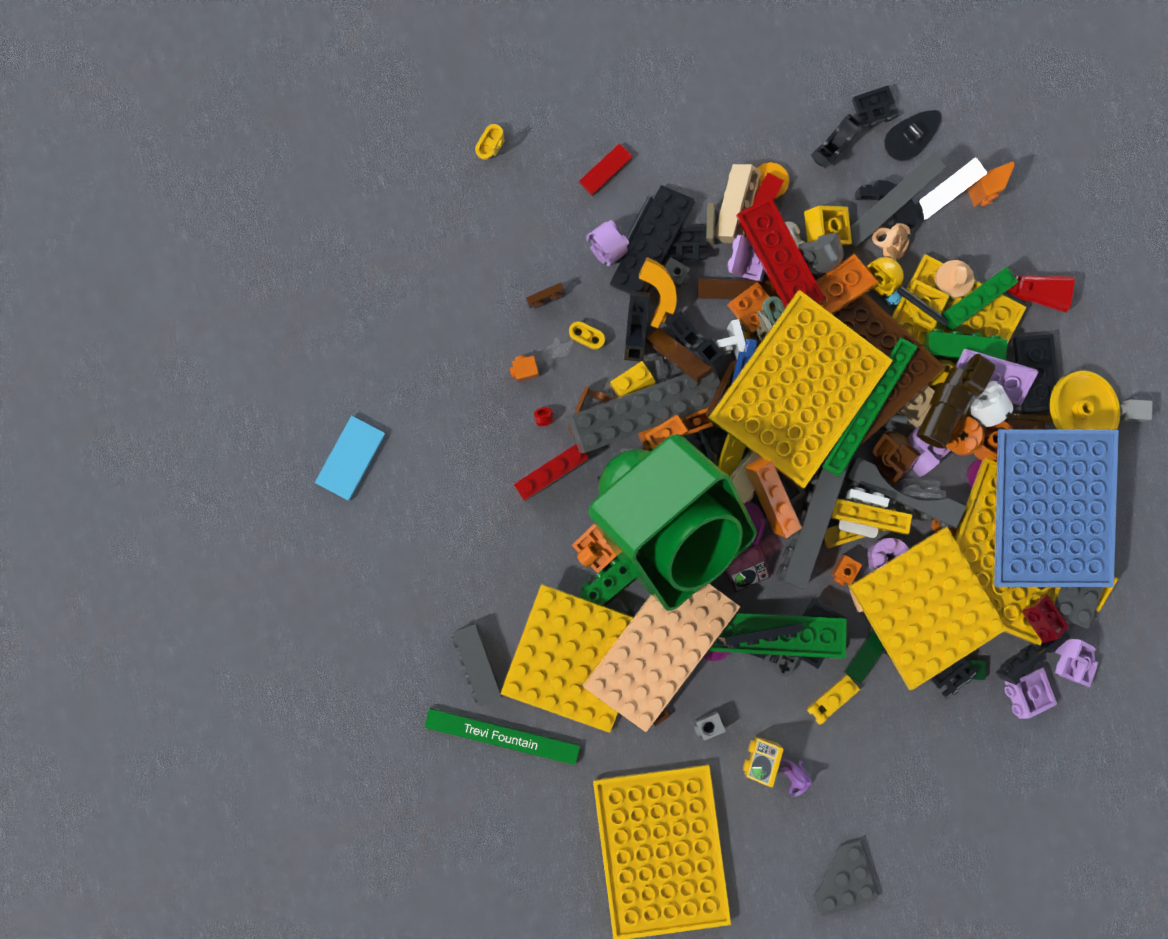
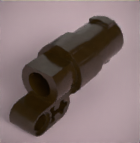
[916,354,995,449]

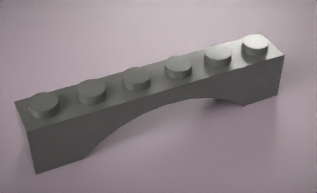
[846,457,966,530]

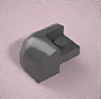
[798,233,844,275]

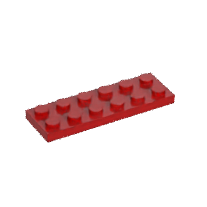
[736,197,825,308]

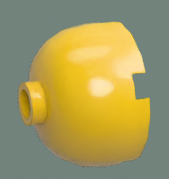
[866,257,904,296]

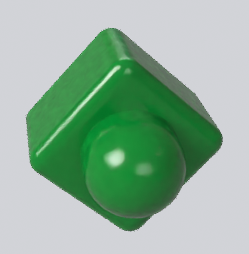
[588,434,757,611]

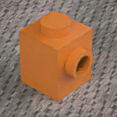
[509,355,539,383]
[830,555,862,586]

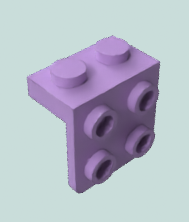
[728,235,765,282]

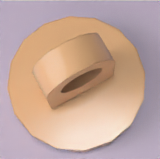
[872,223,910,261]
[935,260,974,299]

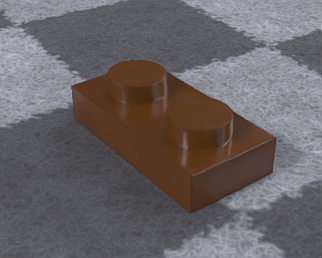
[526,283,564,309]

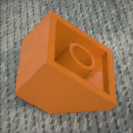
[967,162,1015,207]

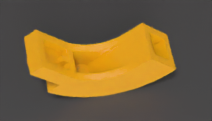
[639,257,677,328]

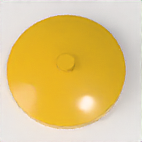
[1050,371,1120,430]

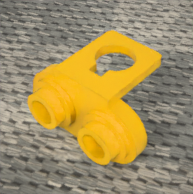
[475,124,505,160]

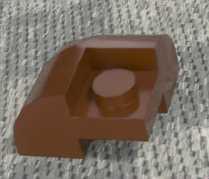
[872,431,921,485]

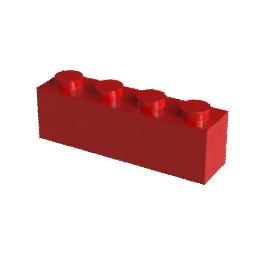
[514,444,589,501]

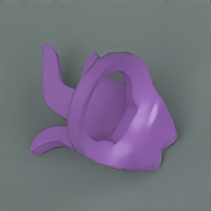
[780,759,812,797]

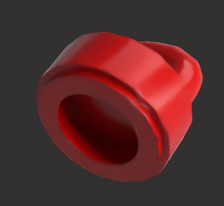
[534,407,554,427]

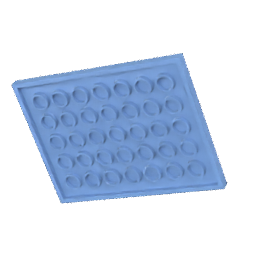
[994,429,1119,587]

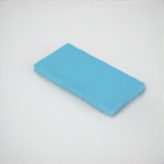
[315,416,386,501]

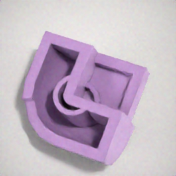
[907,426,951,477]
[1055,639,1098,687]

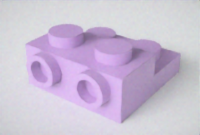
[1005,668,1057,719]

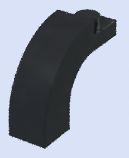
[811,114,864,169]
[855,180,917,229]
[624,291,650,362]
[665,311,724,366]

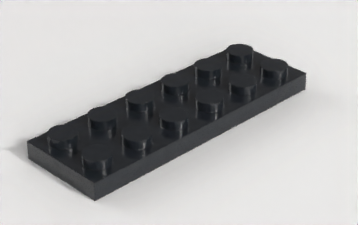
[610,185,695,294]

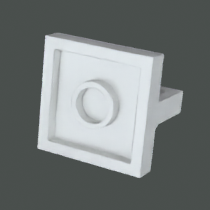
[715,319,745,361]

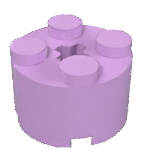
[586,220,629,267]
[867,538,908,571]

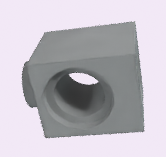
[1120,400,1152,422]
[693,711,726,741]

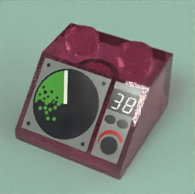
[725,544,770,593]

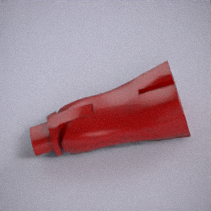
[1006,275,1075,313]

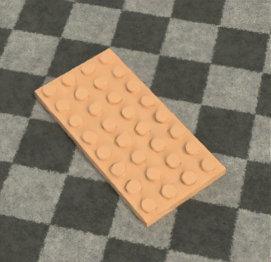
[583,584,740,732]

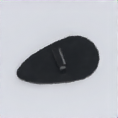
[884,110,941,161]

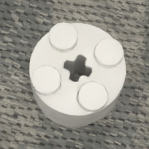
[968,381,1013,427]

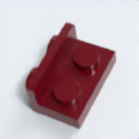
[1022,594,1069,643]

